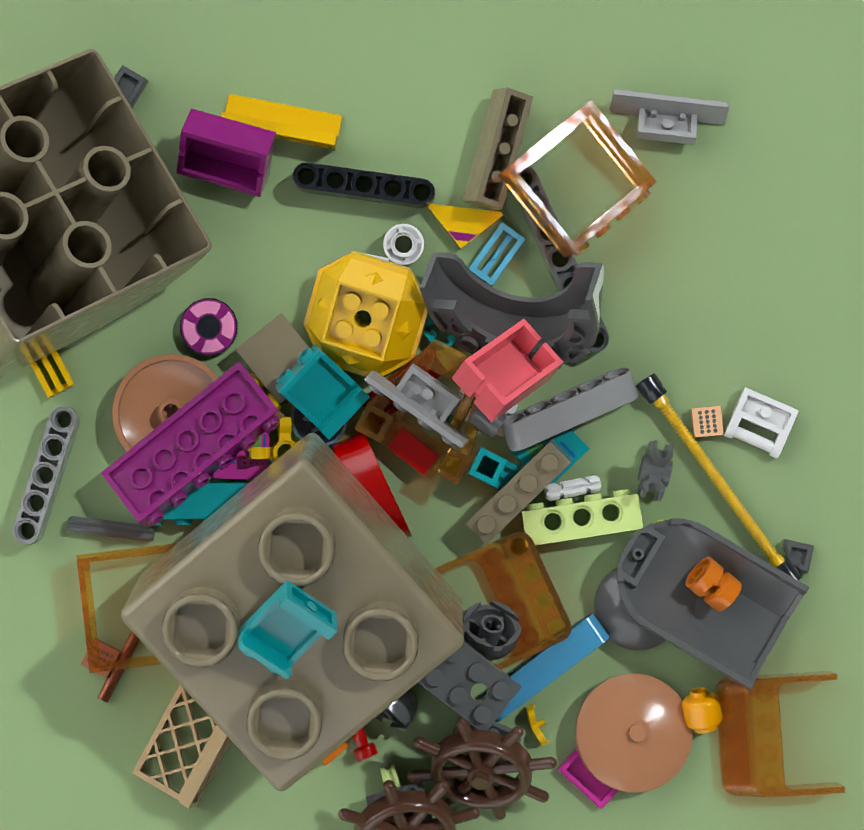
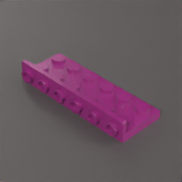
[101,361,284,527]

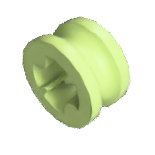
[380,764,401,788]

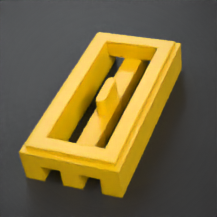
[30,351,76,398]

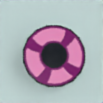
[180,298,238,356]

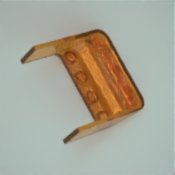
[715,671,845,797]

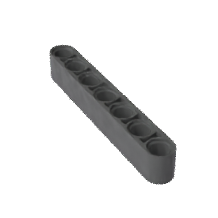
[510,165,609,354]

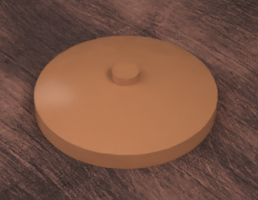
[112,354,219,451]
[574,674,693,793]

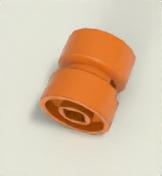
[685,557,742,612]

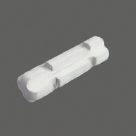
[544,475,601,501]

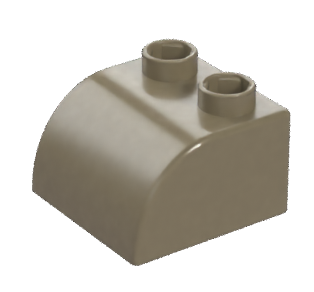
[0,49,212,378]

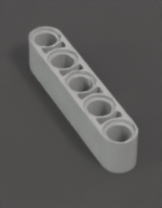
[502,367,639,451]
[12,406,80,544]

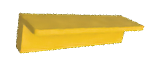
[221,94,342,150]

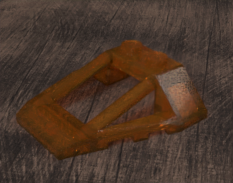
[354,339,478,485]

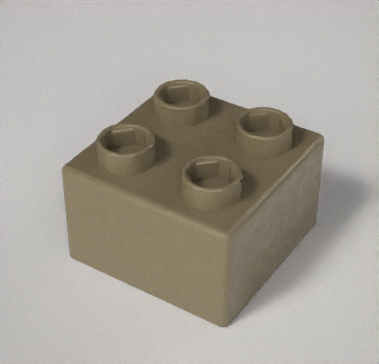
[121,433,464,791]

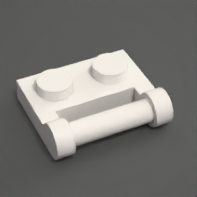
[723,387,799,459]

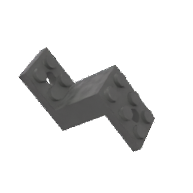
[418,639,521,731]

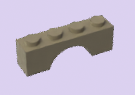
[466,439,572,545]

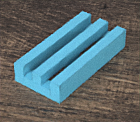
[469,222,525,287]

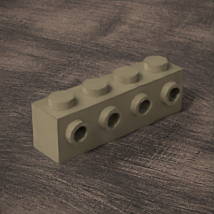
[463,87,533,210]

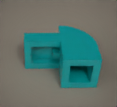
[467,447,522,490]

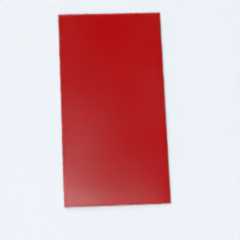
[387,427,439,476]

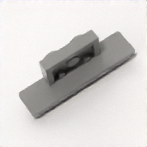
[610,90,729,145]
[364,363,469,448]

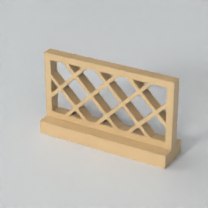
[132,684,231,808]

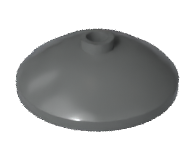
[594,567,666,650]

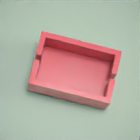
[452,319,563,423]

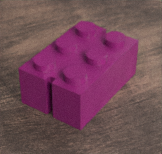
[176,108,276,197]

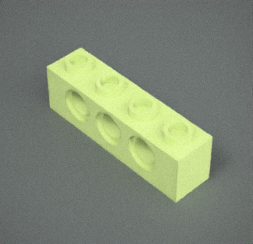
[521,489,643,547]

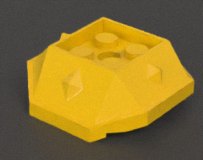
[303,251,428,377]

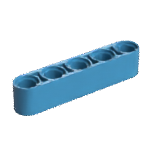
[479,613,610,722]

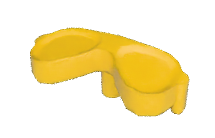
[526,704,550,746]

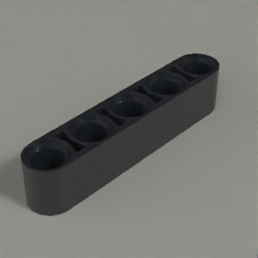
[293,162,435,208]

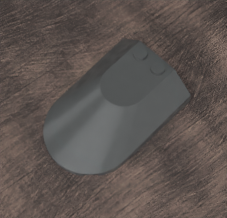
[617,518,809,691]

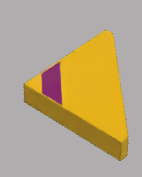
[428,204,503,249]

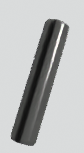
[68,516,155,542]

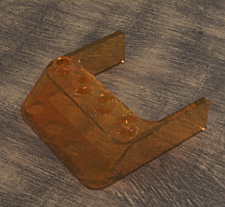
[435,531,571,669]

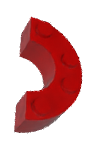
[332,431,412,538]

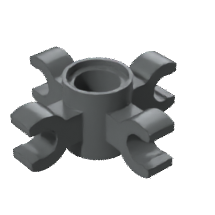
[637,440,674,501]

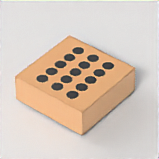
[691,406,724,438]

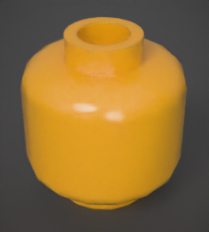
[682,687,723,734]

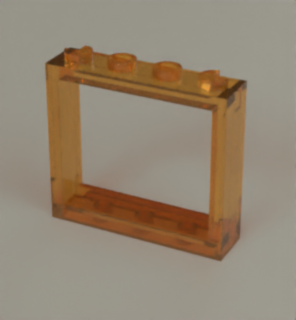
[498,100,657,258]
[76,543,177,673]

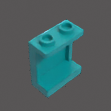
[275,344,370,440]
[238,580,337,679]

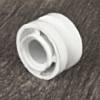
[383,224,424,265]

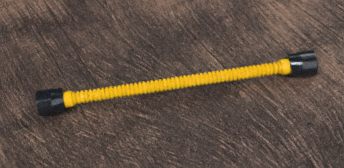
[636,373,802,581]

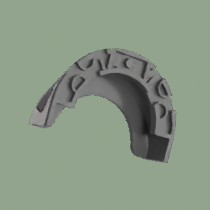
[419,252,604,369]

